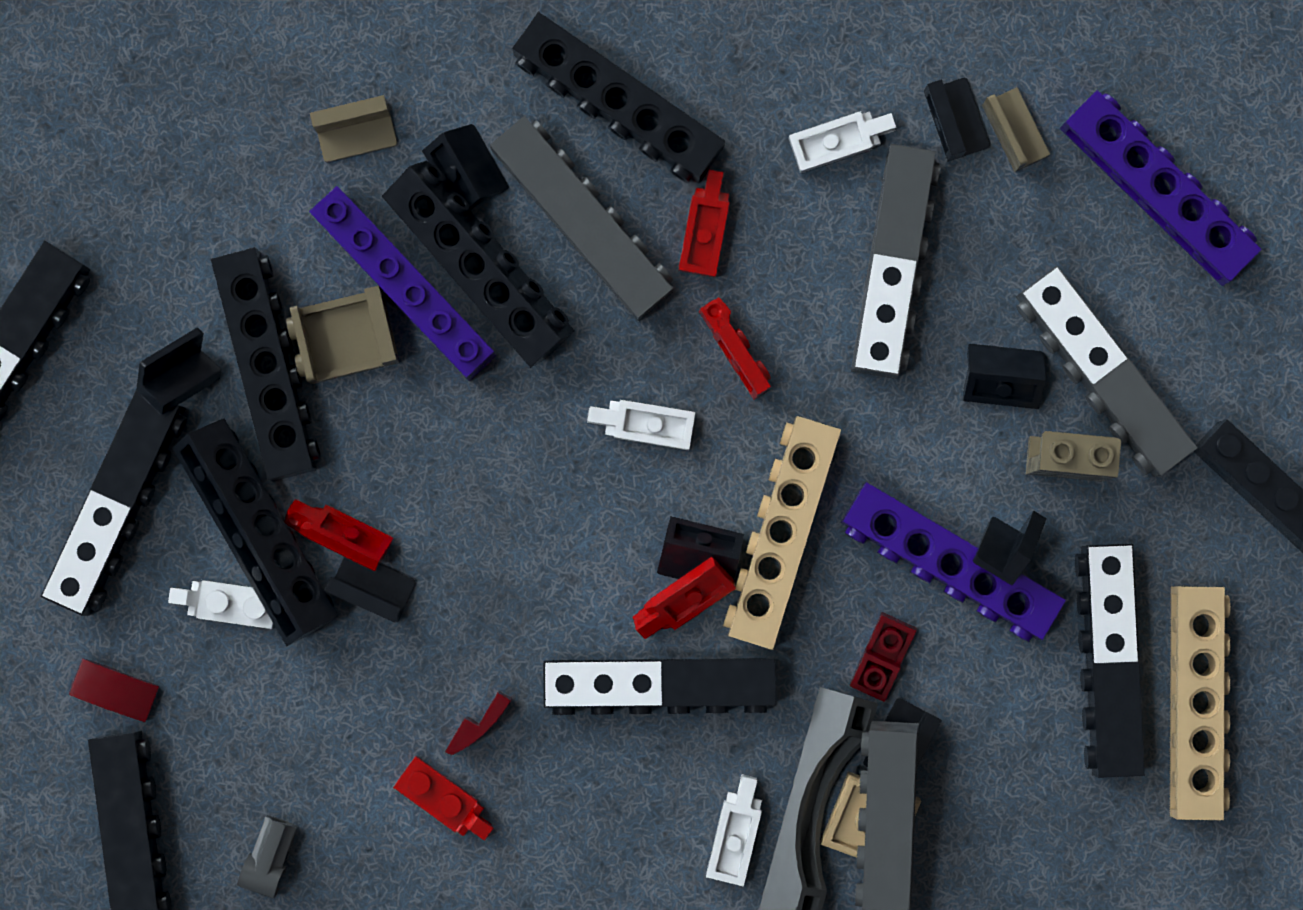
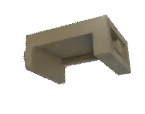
[286,286,400,384]
[1026,431,1121,482]

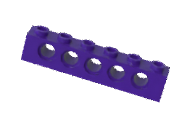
[1059,90,1262,286]
[309,186,497,381]
[840,482,1066,642]

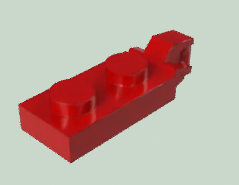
[678,170,730,278]
[699,297,771,400]
[284,499,393,571]
[633,557,736,639]
[393,755,494,841]

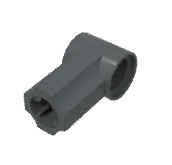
[237,815,298,899]

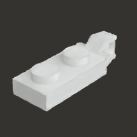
[789,111,896,173]
[587,400,695,451]
[168,580,274,629]
[706,774,762,886]

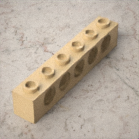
[723,416,841,650]
[1170,586,1230,820]

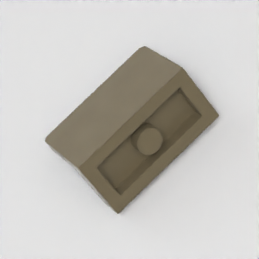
[982,87,1050,172]
[310,95,397,162]

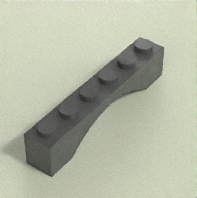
[759,687,878,910]

